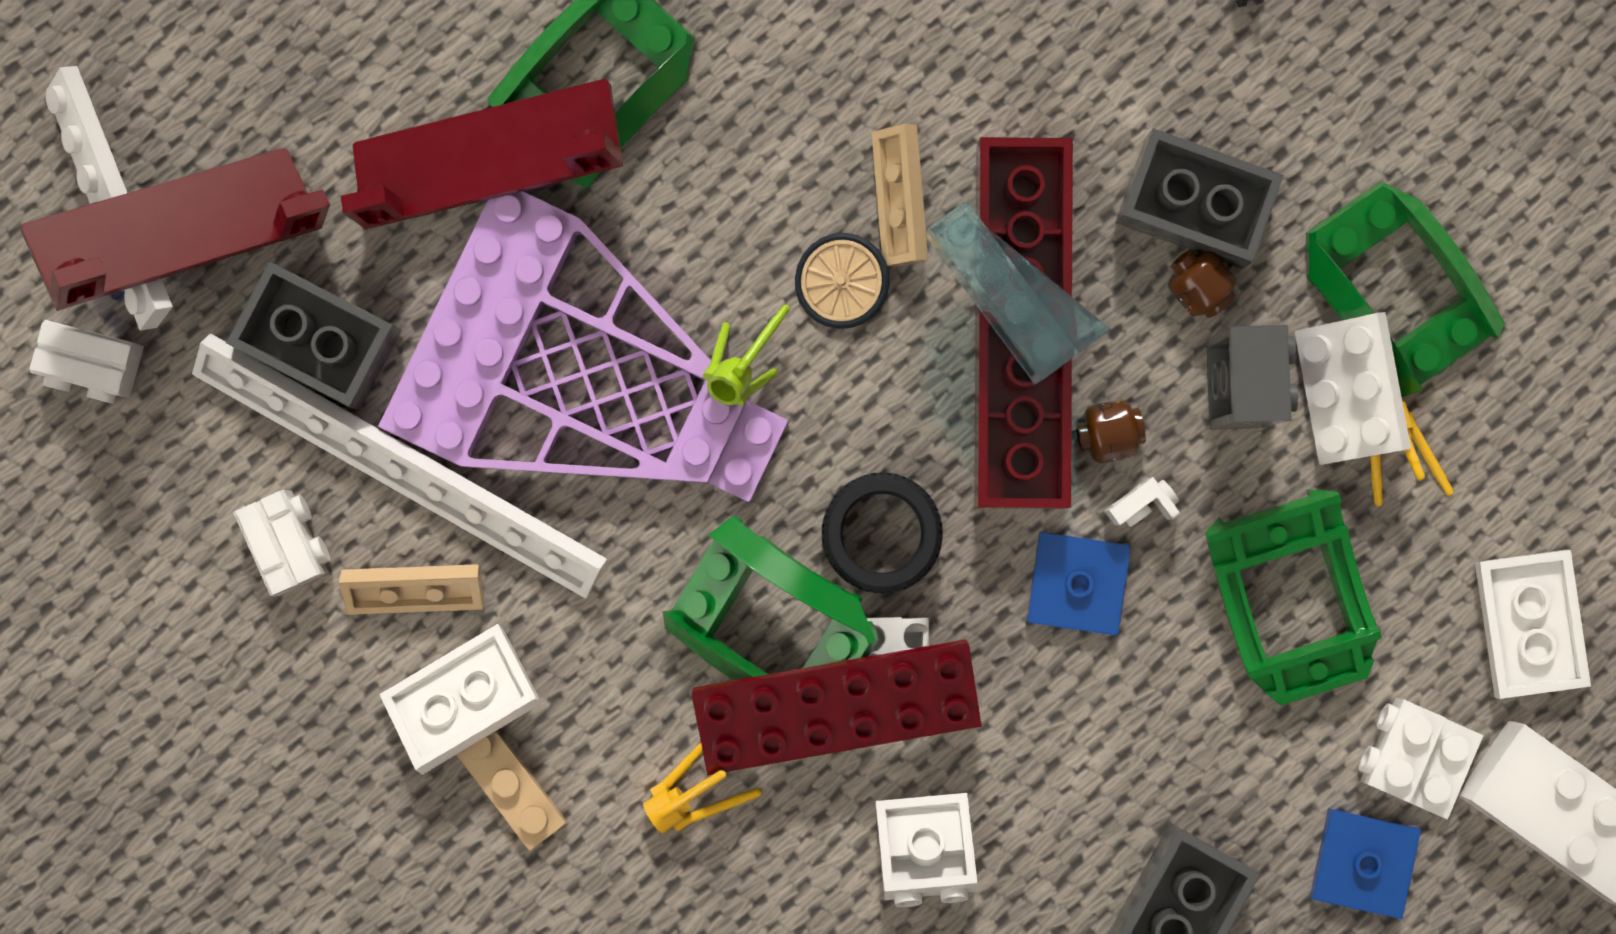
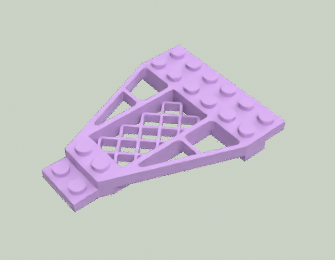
[378,191,789,503]

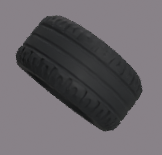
[821,472,943,594]

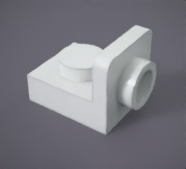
[1104,477,1180,527]

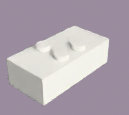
[1458,721,1616,905]

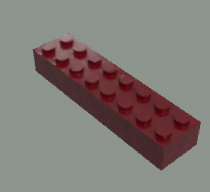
[974,137,1073,509]

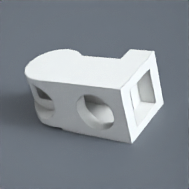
[866,617,929,656]

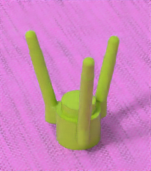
[702,305,790,406]

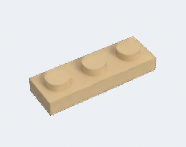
[871,124,928,267]
[339,564,484,615]
[456,730,567,851]

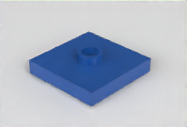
[1026,532,1131,636]
[1310,808,1421,919]

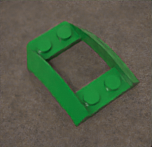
[487,0,695,189]
[1306,182,1505,397]
[1205,489,1382,706]
[662,516,879,680]

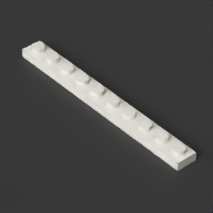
[192,333,607,599]

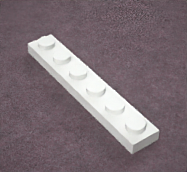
[46,66,173,331]

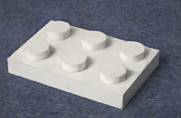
[1294,312,1411,465]
[1475,550,1591,699]
[379,624,542,775]

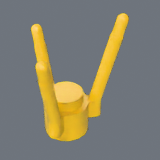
[1370,401,1454,506]
[643,743,762,834]

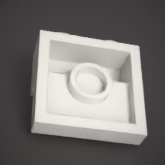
[1359,698,1484,820]
[876,793,977,907]

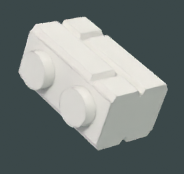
[30,320,144,404]
[233,490,330,596]

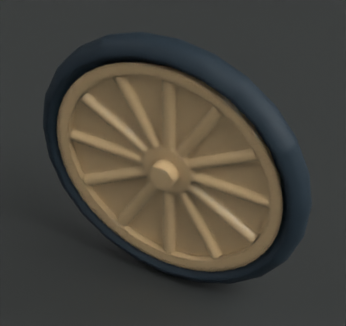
[795,233,890,329]

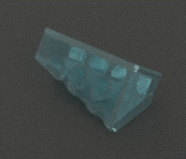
[925,200,1111,385]

